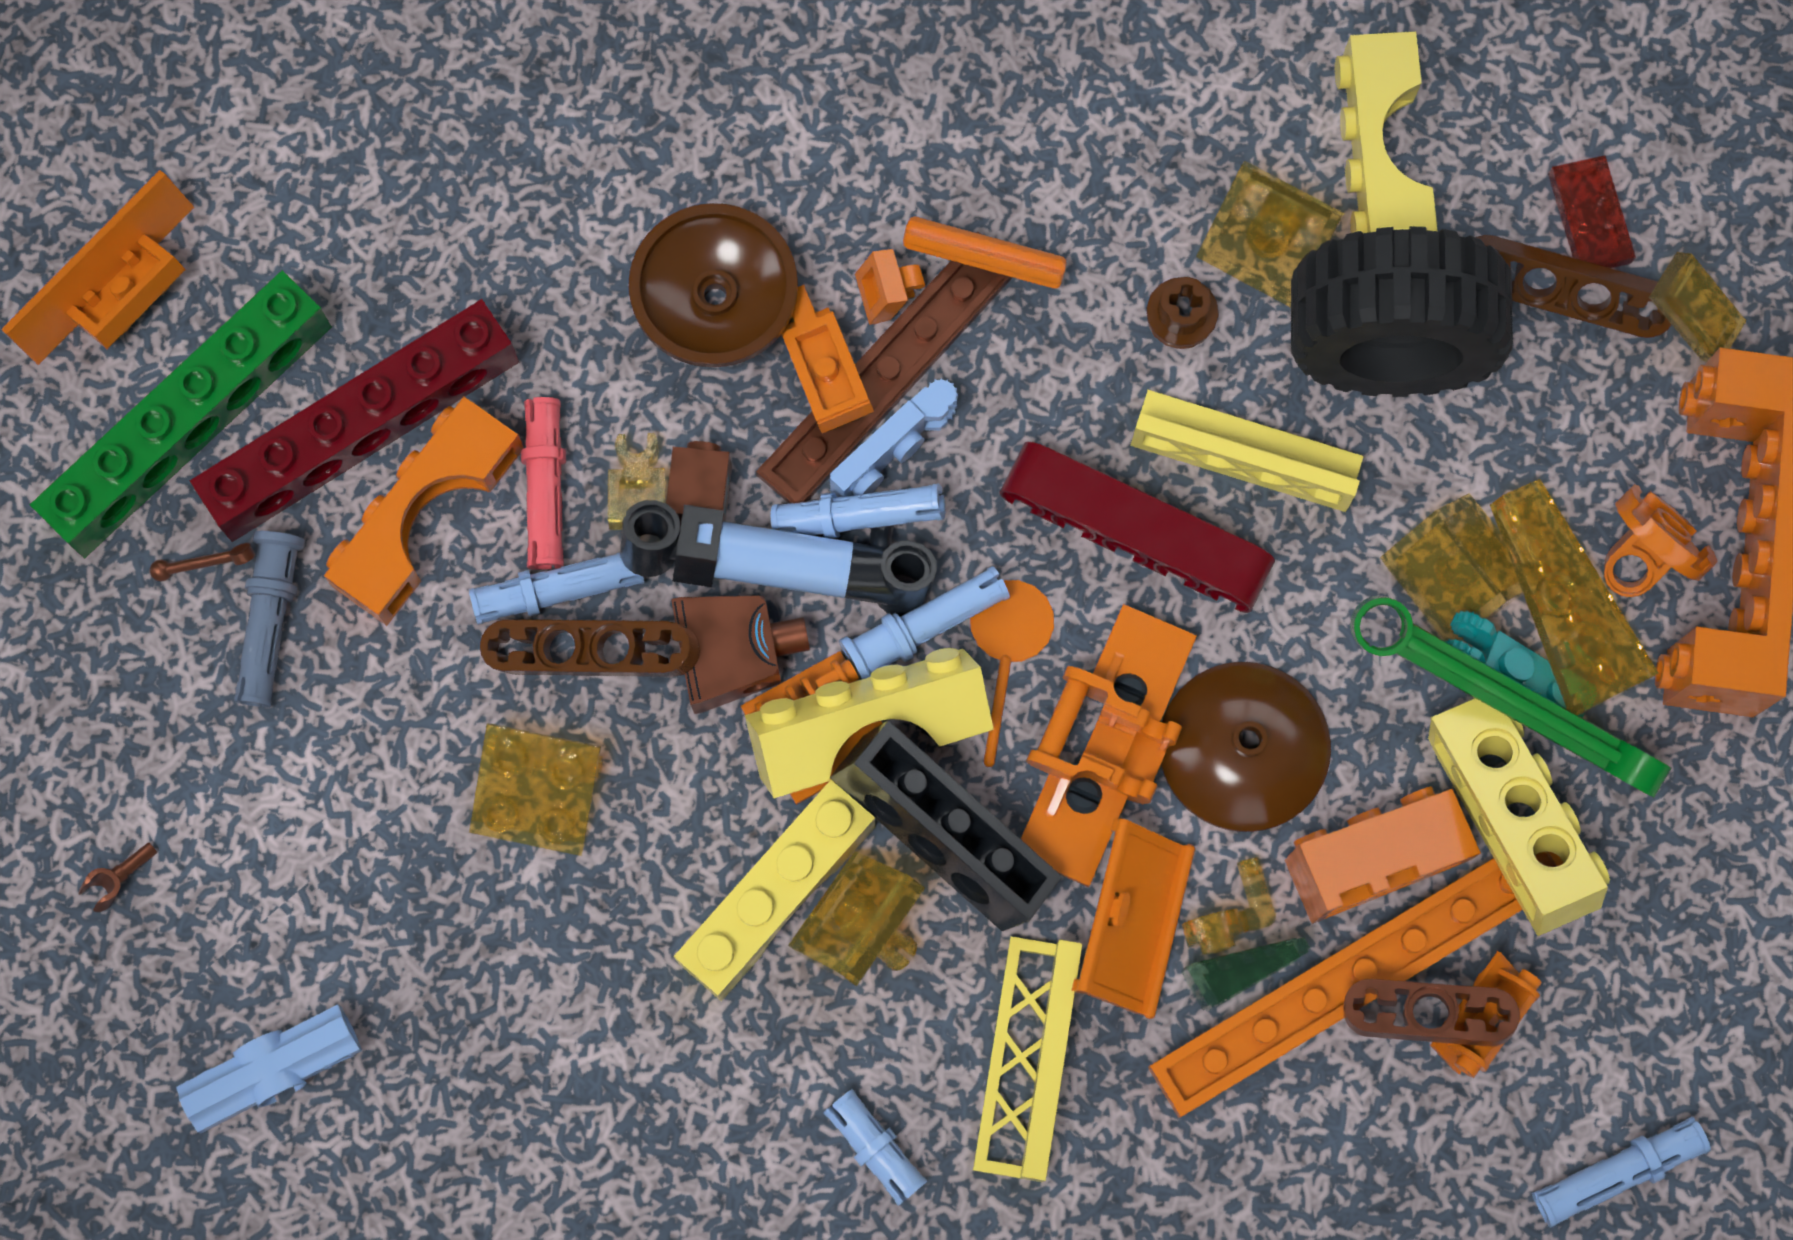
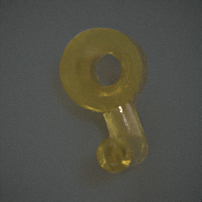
[1181,857,1276,956]

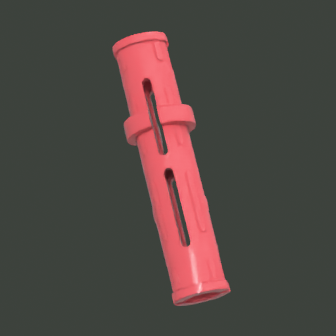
[521,397,566,570]

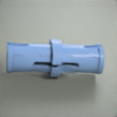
[823,1089,928,1206]

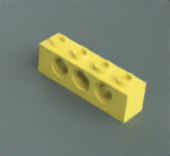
[1428,698,1610,936]

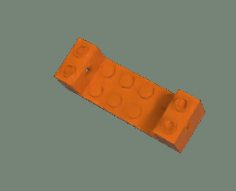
[1655,347,1793,717]

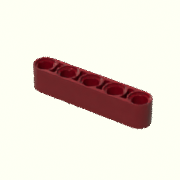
[999,442,1275,613]

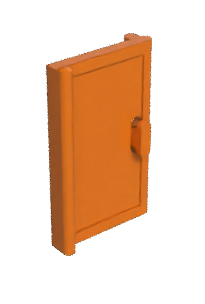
[1071,818,1195,1019]

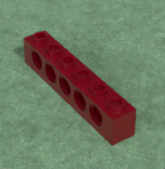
[189,299,520,542]

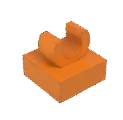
[855,249,925,325]

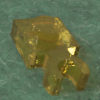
[608,433,666,530]

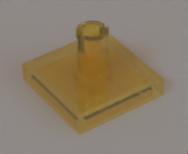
[788,851,925,986]

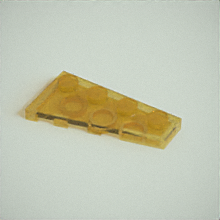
[1490,479,1659,716]

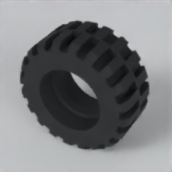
[1291,226,1513,397]

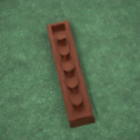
[756,232,1013,503]

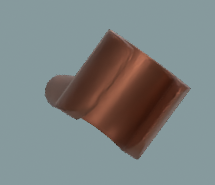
[78,842,157,912]

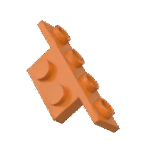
[1,170,194,365]

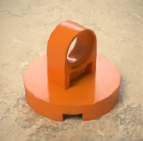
[1604,484,1718,597]

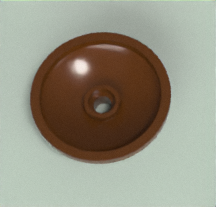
[629,203,798,367]
[1161,662,1331,832]

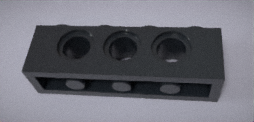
[830,720,1062,931]

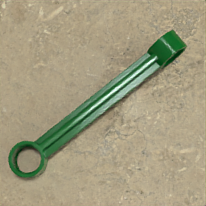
[1350,596,1672,798]

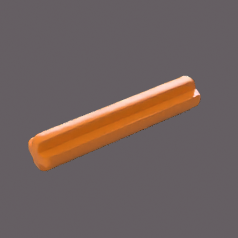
[903,216,1067,289]

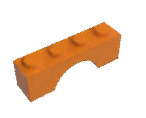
[324,396,524,626]

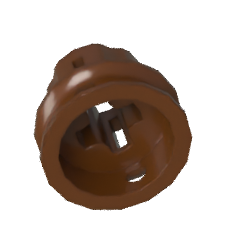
[1146,277,1219,349]

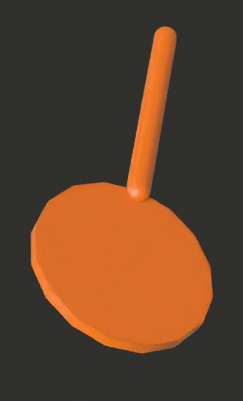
[970,580,1054,767]

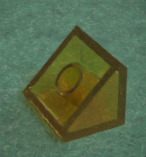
[1196,161,1344,307]
[1380,493,1539,641]

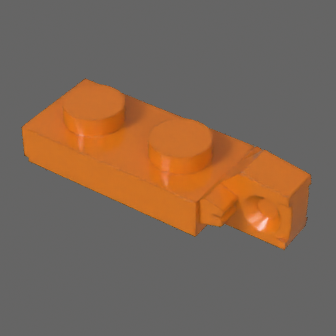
[782,285,874,434]

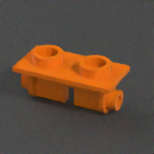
[1430,951,1542,1078]

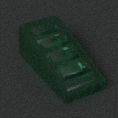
[1181,937,1310,1012]

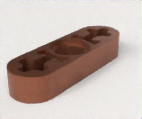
[1343,979,1520,1046]

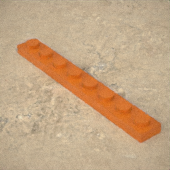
[1148,852,1564,1118]

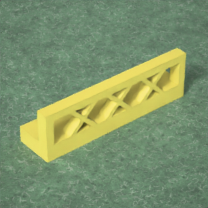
[1130,390,1364,512]
[973,936,1082,1182]

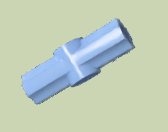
[176,1004,362,1133]

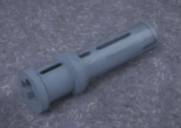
[233,531,305,708]

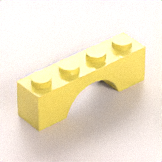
[1335,32,1438,233]
[745,648,994,798]
[674,780,875,1001]

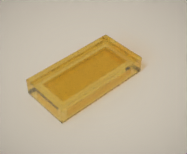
[1649,252,1746,362]

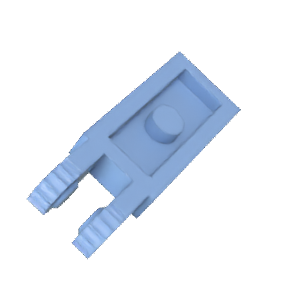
[830,378,958,497]

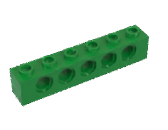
[29,270,332,559]

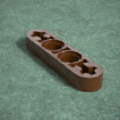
[1476,235,1674,338]
[480,620,700,677]

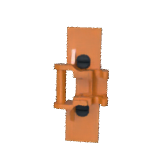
[1021,604,1197,887]

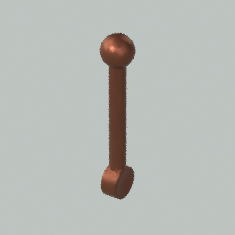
[149,543,255,581]

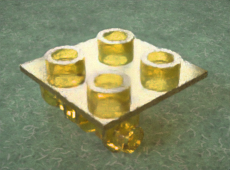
[469,723,603,856]

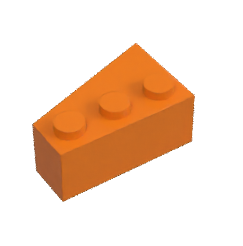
[1284,786,1481,924]

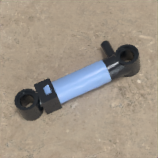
[620,500,937,617]

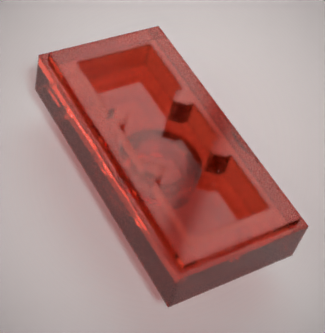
[1548,155,1636,268]

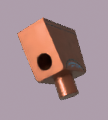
[671,596,810,714]

